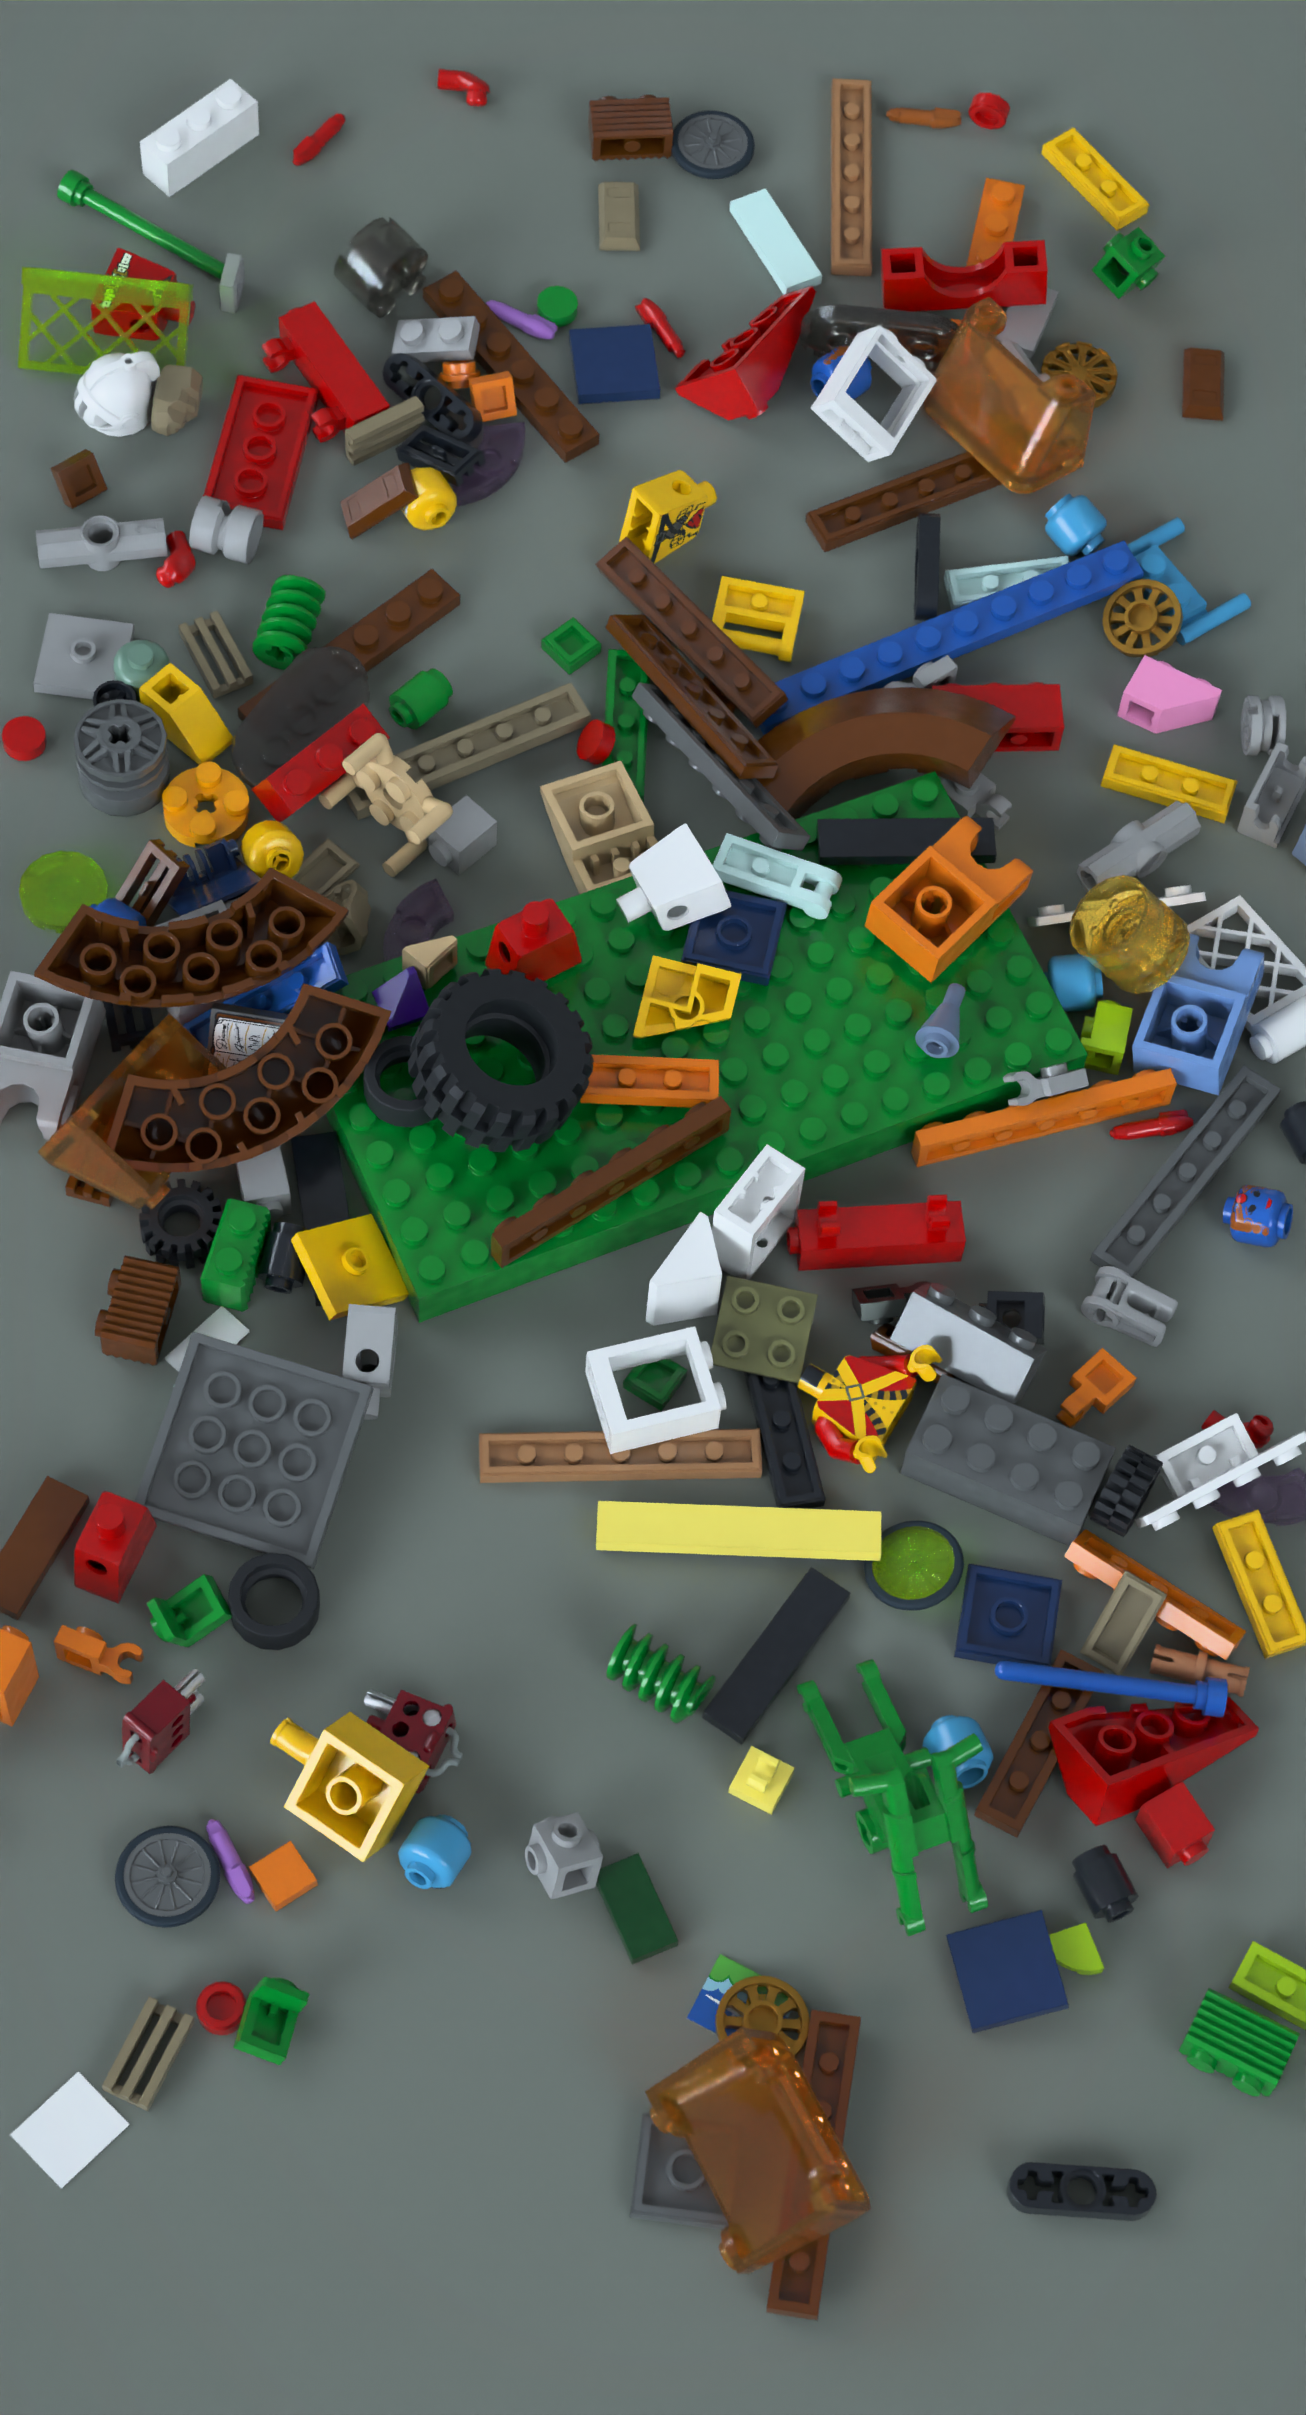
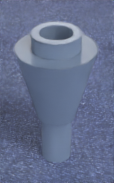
[915,983,966,1058]

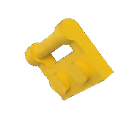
[712,576,805,662]

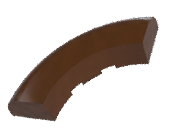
[101,983,392,1173]

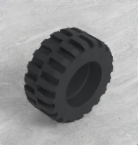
[408,969,594,1152]

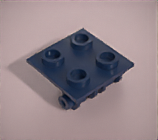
[167,838,261,916]

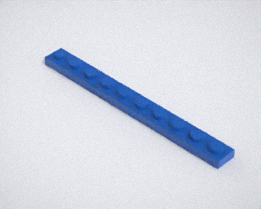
[759,540,1144,735]

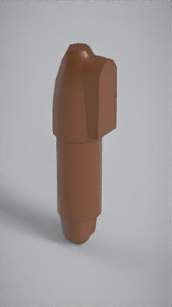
[886,107,962,129]

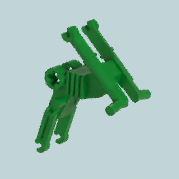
[796,1659,988,1937]

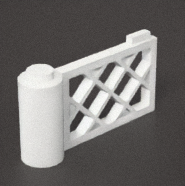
[1168,895,1306,1064]

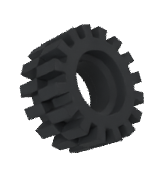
[139,1179,223,1269]
[1090,1445,1163,1537]

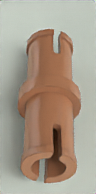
[1149,1644,1250,1697]

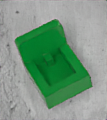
[147,1574,232,1648]
[233,1977,310,2066]

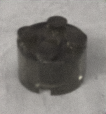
[334,217,428,318]

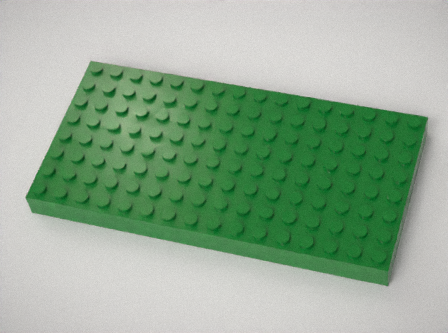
[326,771,1088,1323]

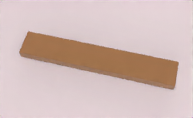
[831,78,872,277]
[479,1428,762,1483]

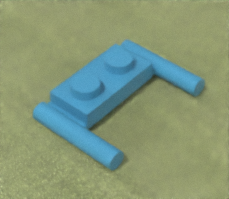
[1127,517,1251,646]

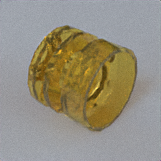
[1069,875,1190,994]

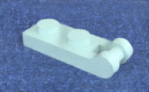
[712,833,842,919]

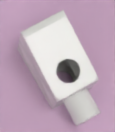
[616,823,732,931]

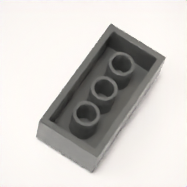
[900,1374,1116,1547]

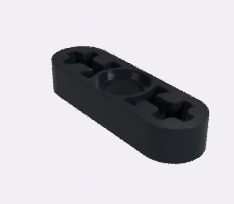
[383,353,483,443]
[914,512,940,621]
[1007,2162,1156,2221]

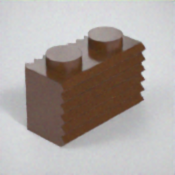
[588,94,673,161]
[95,1255,181,1366]

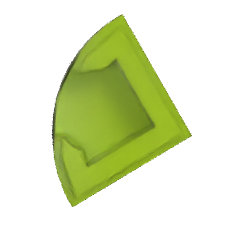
[1049,1922,1104,1975]

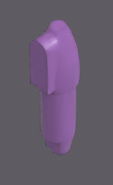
[486,300,558,339]
[206,1819,255,1904]

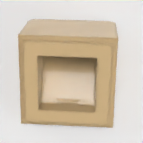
[402,935,457,990]

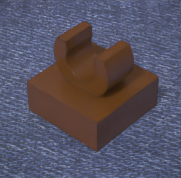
[50,449,107,509]

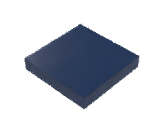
[569,324,660,404]
[681,890,787,986]
[954,1564,1062,1666]
[946,1910,1069,2033]

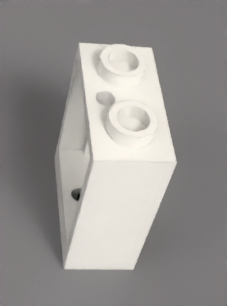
[811,325,937,462]
[712,1144,805,1280]
[585,1326,726,1454]

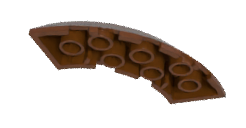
[757,687,1016,819]
[34,867,349,1008]

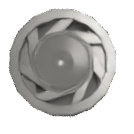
[1241,695,1286,756]

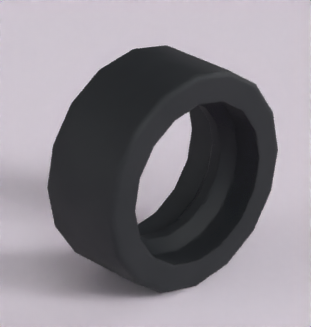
[364,1035,432,1127]
[228,1553,320,1650]

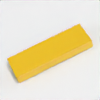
[1041,127,1149,231]
[1101,744,1238,823]
[1212,1509,1306,1659]

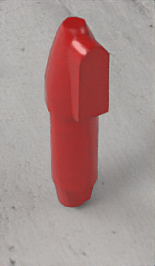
[293,113,346,166]
[635,298,685,358]
[1109,1109,1194,1140]

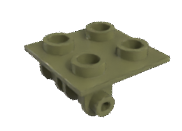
[711,1275,818,1383]

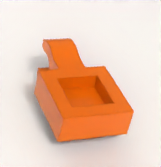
[1056,1348,1137,1428]
[54,1625,144,1684]

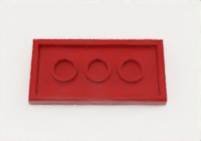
[203,374,319,530]

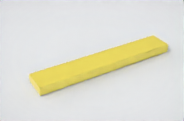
[596,1501,881,1561]

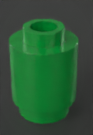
[389,668,453,730]

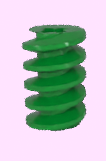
[252,575,326,670]
[606,1624,716,1724]

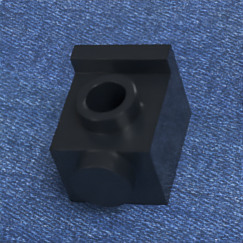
[979,1291,1045,1344]

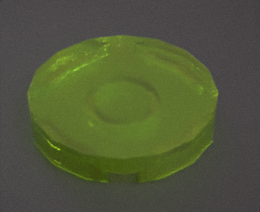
[19,851,109,934]

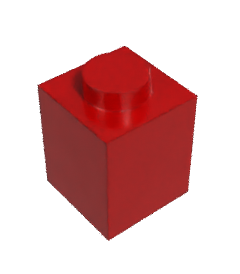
[1135,1781,1215,1869]

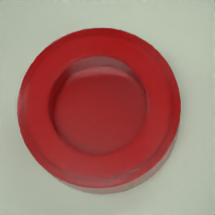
[968,93,1010,129]
[2,716,47,761]
[576,719,616,765]
[196,1981,246,2035]

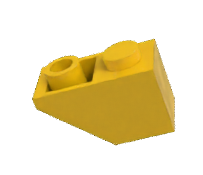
[139,662,234,765]

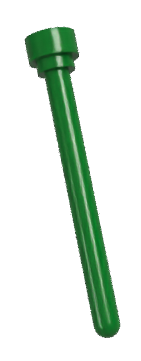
[57,169,225,279]

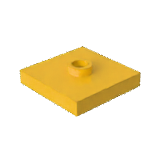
[291,1214,409,1321]

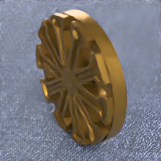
[1040,341,1118,410]
[1103,579,1183,658]
[715,1976,809,2070]

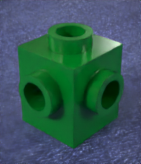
[1092,227,1166,299]

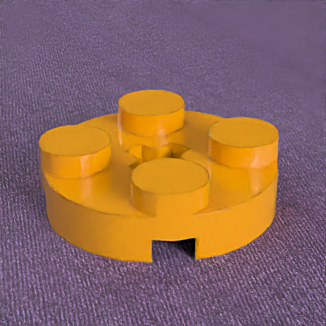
[162,761,250,848]

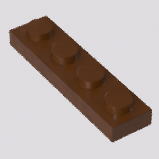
[974,1649,1104,1838]

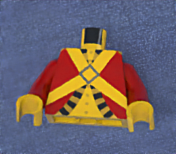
[797,1345,942,1473]

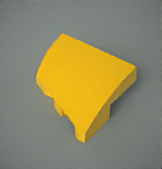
[633,955,742,1039]

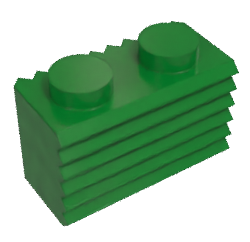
[200,1198,272,1312]
[1178,1988,1300,2096]

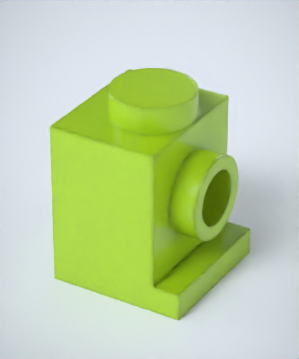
[1080,1000,1133,1075]

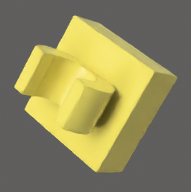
[728,1746,795,1815]

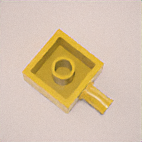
[270,1712,429,1862]

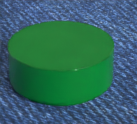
[537,286,578,327]

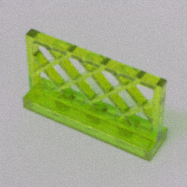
[18,267,194,375]

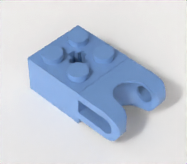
[1132,931,1264,1096]

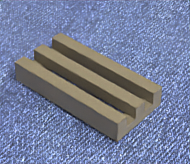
[345,396,424,466]
[178,610,253,698]
[102,1996,195,2111]

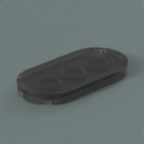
[800,304,964,372]
[231,646,370,788]

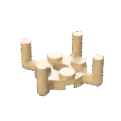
[318,733,453,877]

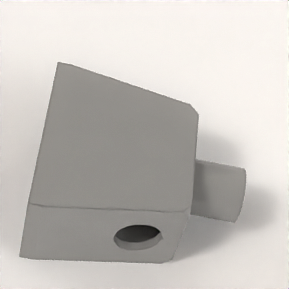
[342,1304,398,1420]

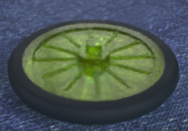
[864,1520,964,1611]

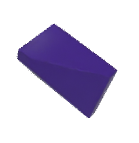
[372,966,429,1032]

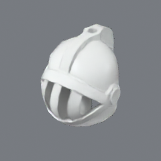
[74,351,160,437]

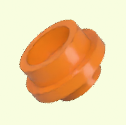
[439,360,481,389]

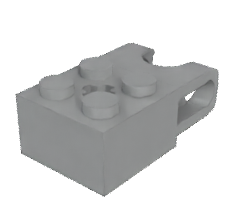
[0,971,106,1142]

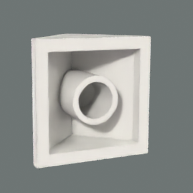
[645,1212,722,1326]

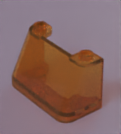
[923,297,1096,494]
[37,1013,226,1210]
[645,2027,871,2274]

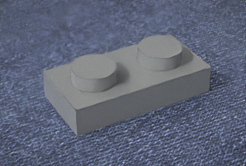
[391,316,480,362]

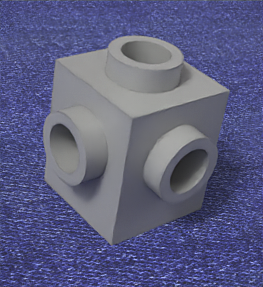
[525,1812,603,1900]

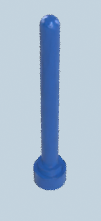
[995,1661,1228,1718]

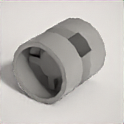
[189,495,264,564]

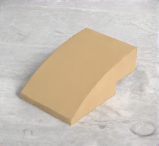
[540,761,658,894]

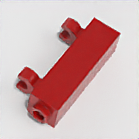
[262,301,390,443]
[787,1194,966,1271]

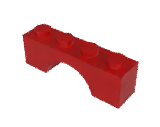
[881,240,1048,313]

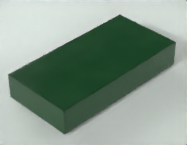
[596,1853,678,1965]

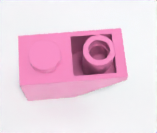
[1117,655,1222,734]

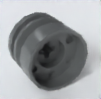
[74,699,170,817]

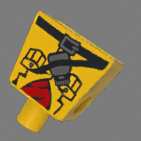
[619,470,717,564]

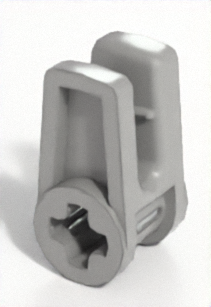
[1081,1266,1178,1347]

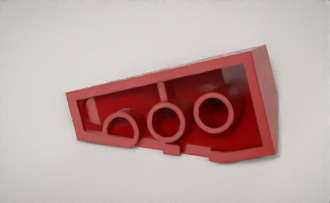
[675,285,816,421]
[1048,1697,1259,1826]

